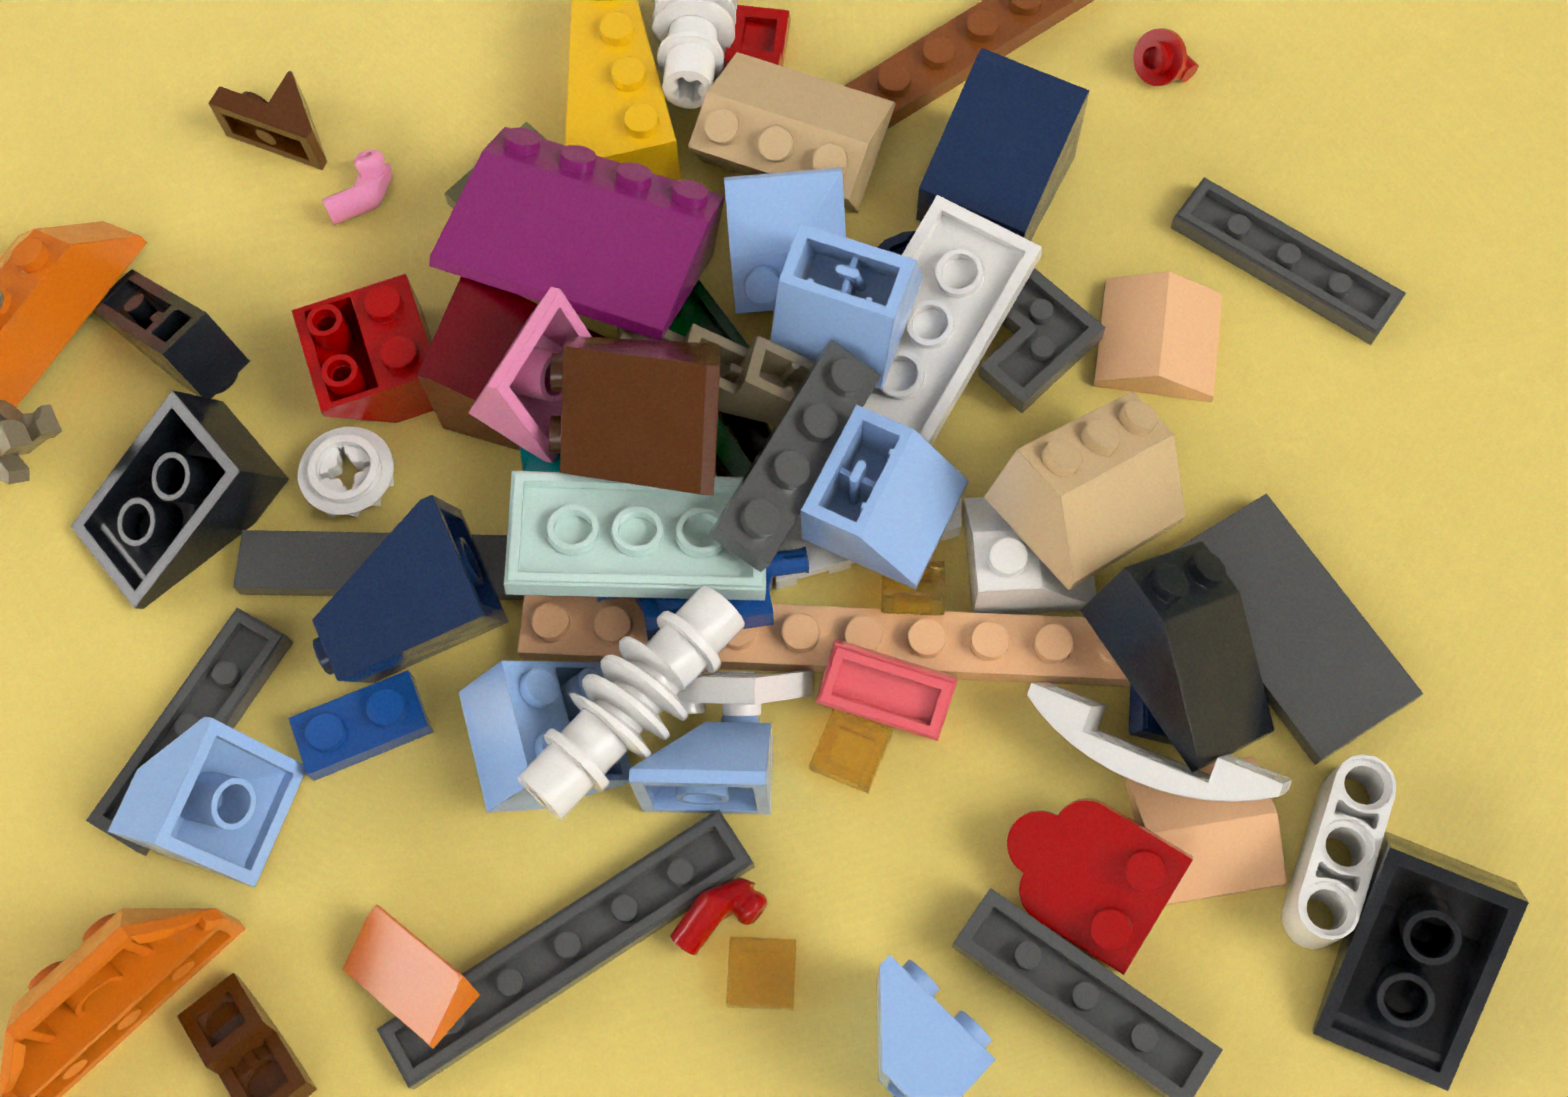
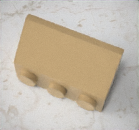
[688,52,896,212]
[984,391,1185,590]

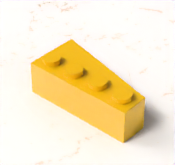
[565,0,682,181]

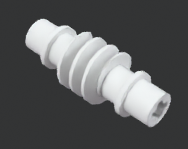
[651,0,737,109]
[517,585,745,820]

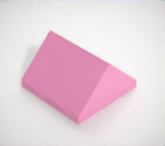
[468,287,592,463]

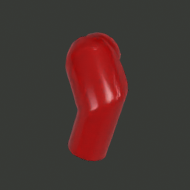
[670,878,768,955]

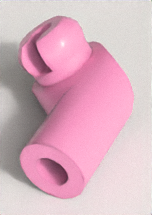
[323,149,393,225]

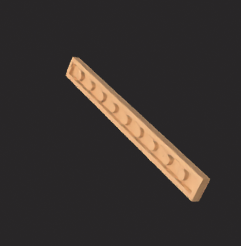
[517,595,1130,687]

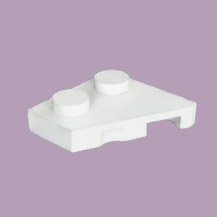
[677,670,813,716]

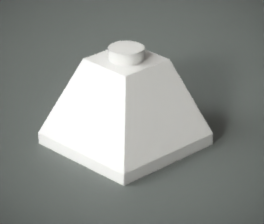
[962,497,1096,614]

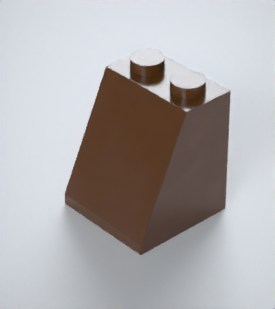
[549,336,720,495]

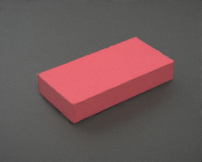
[816,638,958,741]

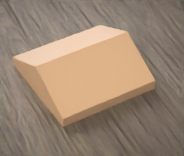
[1093,271,1222,402]
[1125,756,1287,906]

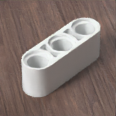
[1281,754,1397,950]

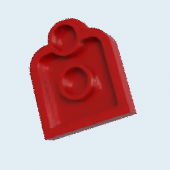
[1007,798,1193,975]

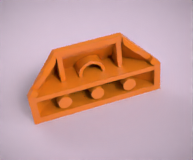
[0,221,147,407]
[0,908,246,1097]

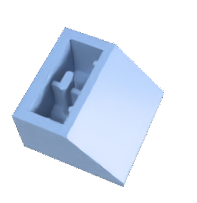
[770,223,923,390]
[801,404,968,590]
[459,660,631,813]
[877,955,996,1097]

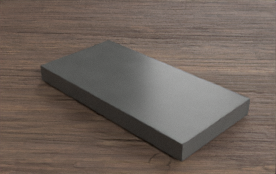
[1173,493,1424,765]

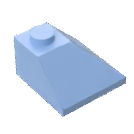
[724,167,846,314]
[629,715,773,815]
[108,716,306,887]

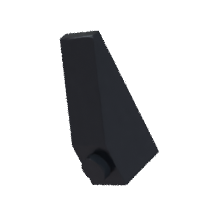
[93,269,250,399]

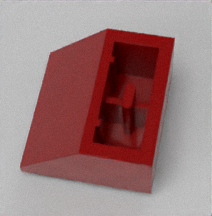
[291,273,434,423]

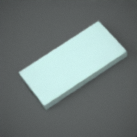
[504,471,766,600]

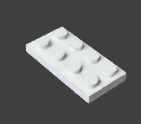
[863,195,1042,446]

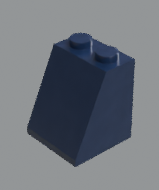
[916,48,1090,241]
[312,495,509,683]

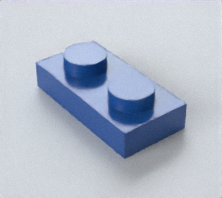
[288,670,434,781]

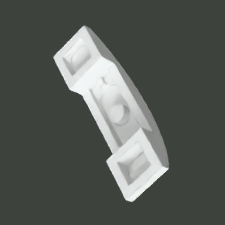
[1027,682,1293,802]

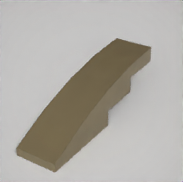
[617,323,815,425]

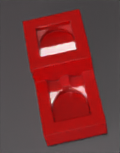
[722,5,791,71]

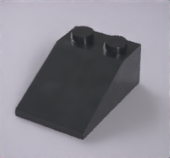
[71,390,289,609]
[1080,541,1274,773]
[1312,831,1529,1091]

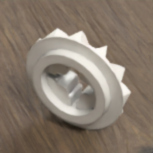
[298,426,396,519]

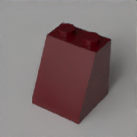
[417,277,607,451]

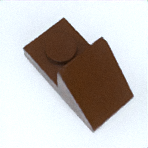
[208,71,328,170]

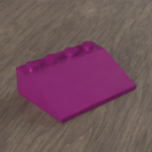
[429,127,725,341]

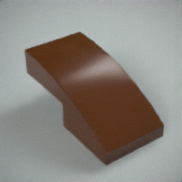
[177,973,317,1097]

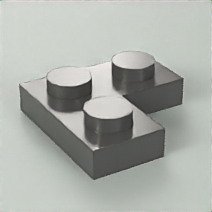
[979,268,1106,413]

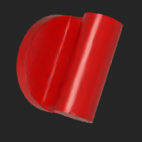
[1133,28,1199,86]

